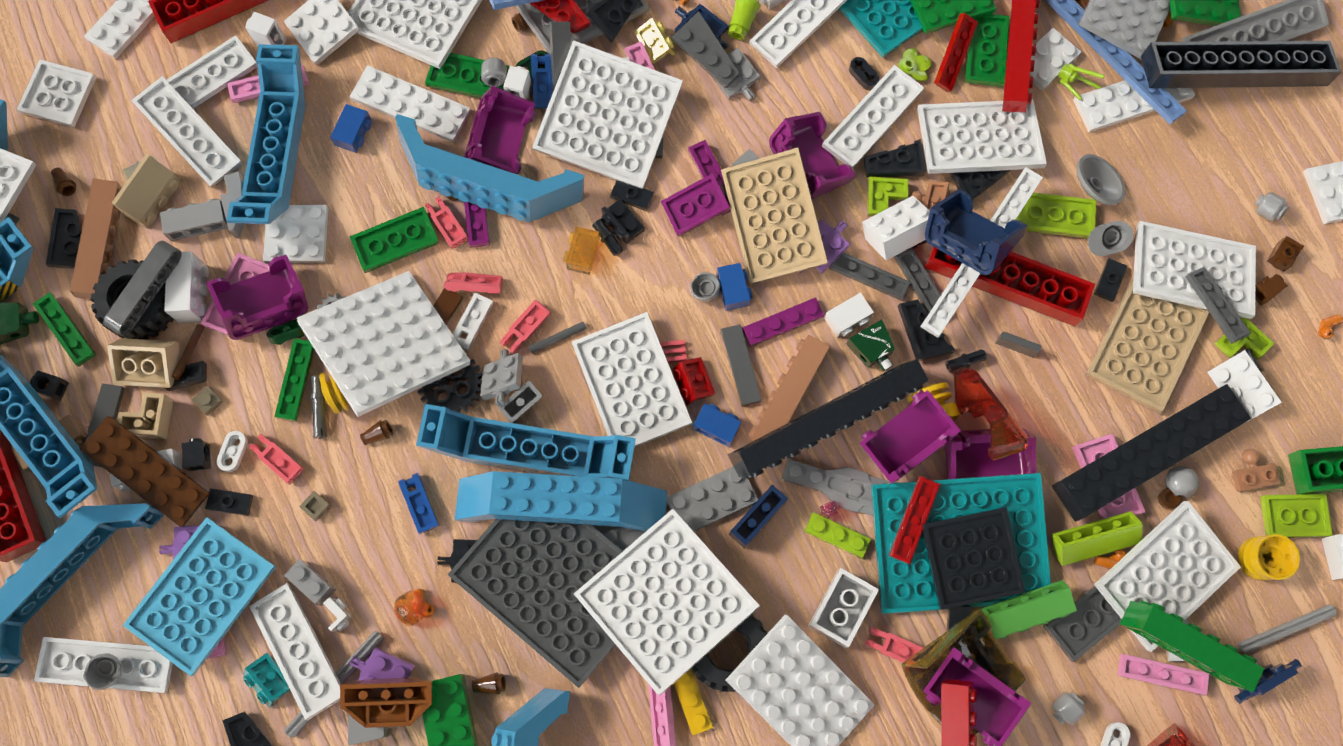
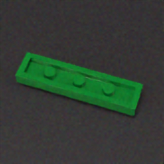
[33,292,96,367]
[274,339,314,422]

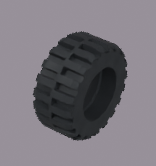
[91,259,174,340]
[691,614,768,692]

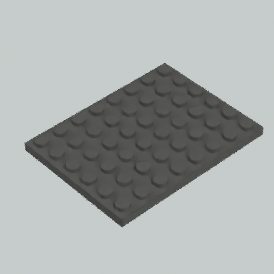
[448,519,623,688]

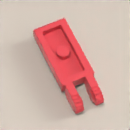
[425,196,468,250]
[444,272,503,294]
[500,299,551,354]
[248,434,305,485]
[865,627,929,671]

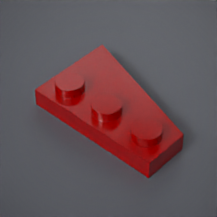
[529,0,590,34]

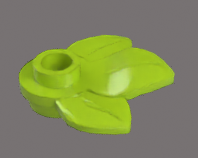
[898,48,932,82]

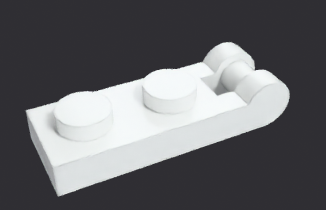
[452,293,494,352]

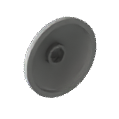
[1077,154,1126,205]

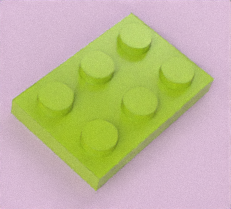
[1260,494,1333,538]

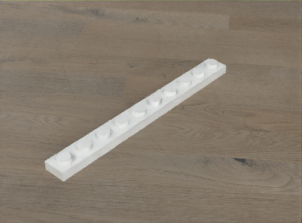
[920,167,1043,338]

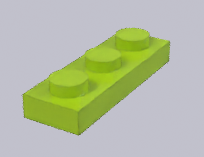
[804,512,871,559]

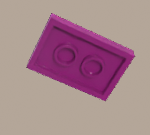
[661,173,731,237]

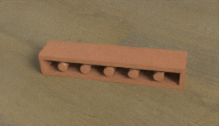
[70,178,122,299]
[748,335,830,443]

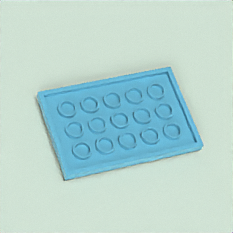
[122,517,276,676]

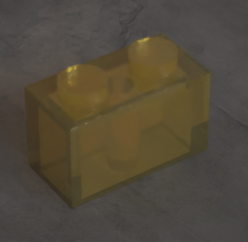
[563,226,600,275]

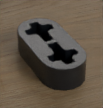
[849,57,880,91]

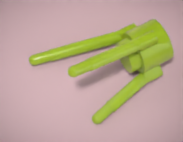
[1058,63,1105,100]

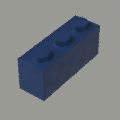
[729,485,788,549]

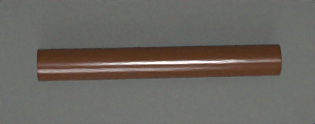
[172,324,205,380]

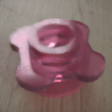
[819,501,841,518]

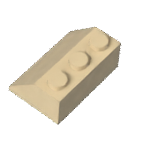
[112,154,181,229]
[107,338,180,388]

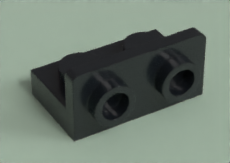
[601,199,645,244]

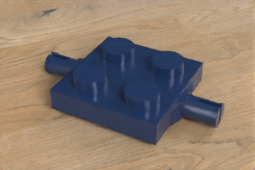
[675,3,728,50]
[1234,659,1302,704]

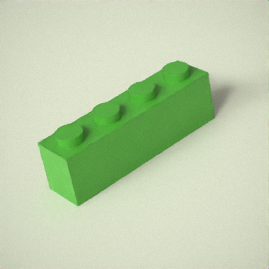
[981,580,1077,640]

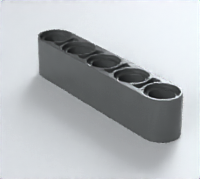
[103,240,182,336]

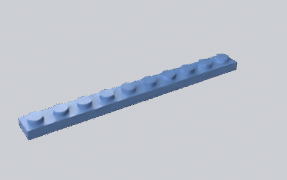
[1045,0,1187,125]

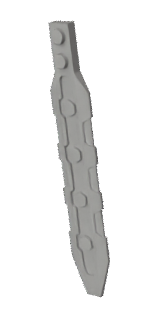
[782,459,899,516]

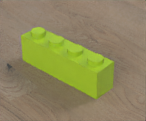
[1052,511,1143,566]

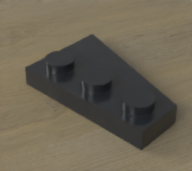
[587,0,640,44]
[864,139,926,178]
[950,170,1011,200]
[46,208,82,269]
[897,299,956,361]
[222,712,272,746]

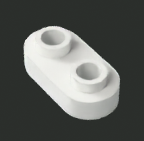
[217,431,248,472]
[1100,722,1130,746]

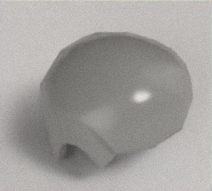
[690,272,721,302]
[1165,466,1200,499]
[83,653,122,690]

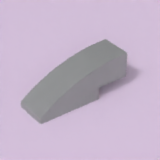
[220,171,244,238]

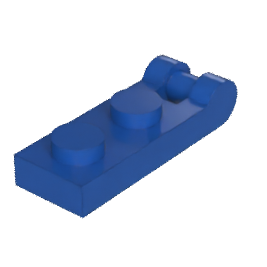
[531,54,553,109]
[398,473,439,534]

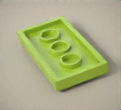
[1016,192,1096,239]

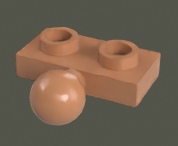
[908,181,950,211]
[1232,449,1280,491]

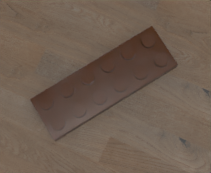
[80,416,210,527]

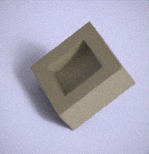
[191,386,223,416]
[299,491,331,521]

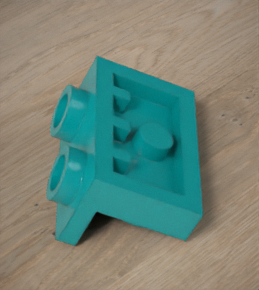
[243,653,290,708]

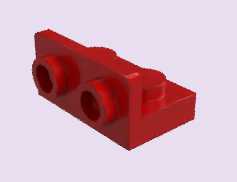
[673,357,716,405]

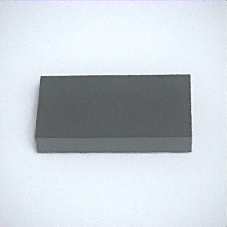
[995,331,1042,358]

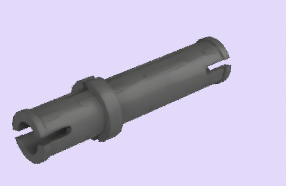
[310,376,327,439]

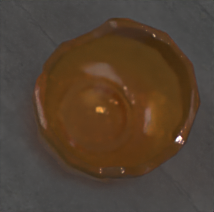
[394,590,427,626]

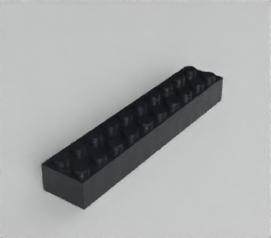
[1140,41,1341,88]
[727,358,929,479]
[1052,384,1251,522]

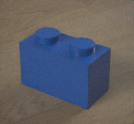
[330,104,372,153]
[716,263,753,311]
[693,403,741,447]

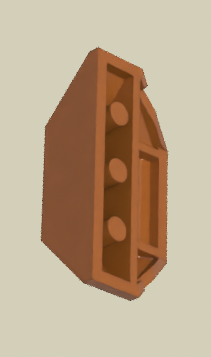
[340,678,432,728]

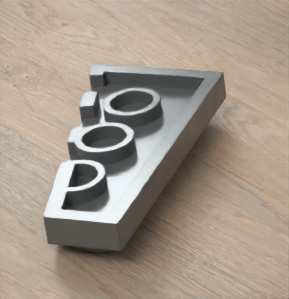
[672,11,739,89]

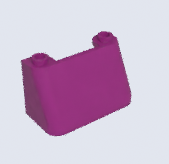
[464,86,536,175]
[769,112,856,199]
[206,255,309,340]
[860,390,962,484]
[944,427,1036,479]
[923,648,1032,746]

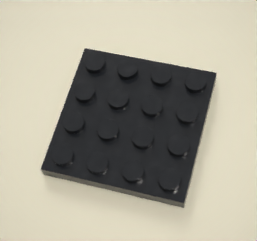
[922,507,1025,610]

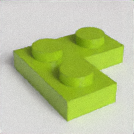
[867,177,908,216]
[1214,317,1275,359]

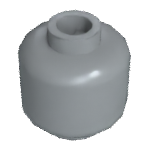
[481,58,507,87]
[1255,192,1288,221]
[1052,691,1086,725]

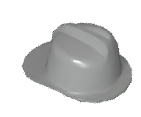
[1088,221,1134,256]

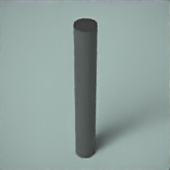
[528,322,587,354]

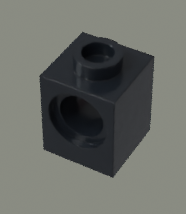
[30,370,69,401]
[181,438,211,471]

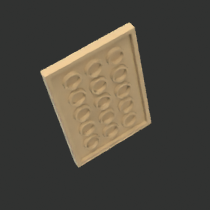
[721,148,828,285]
[1085,276,1209,414]

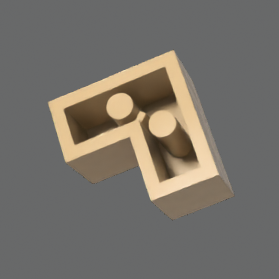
[117,393,174,440]

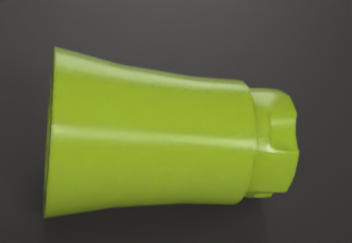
[728,0,761,41]

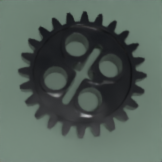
[417,354,483,413]

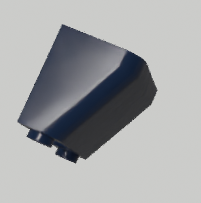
[925,189,1028,275]

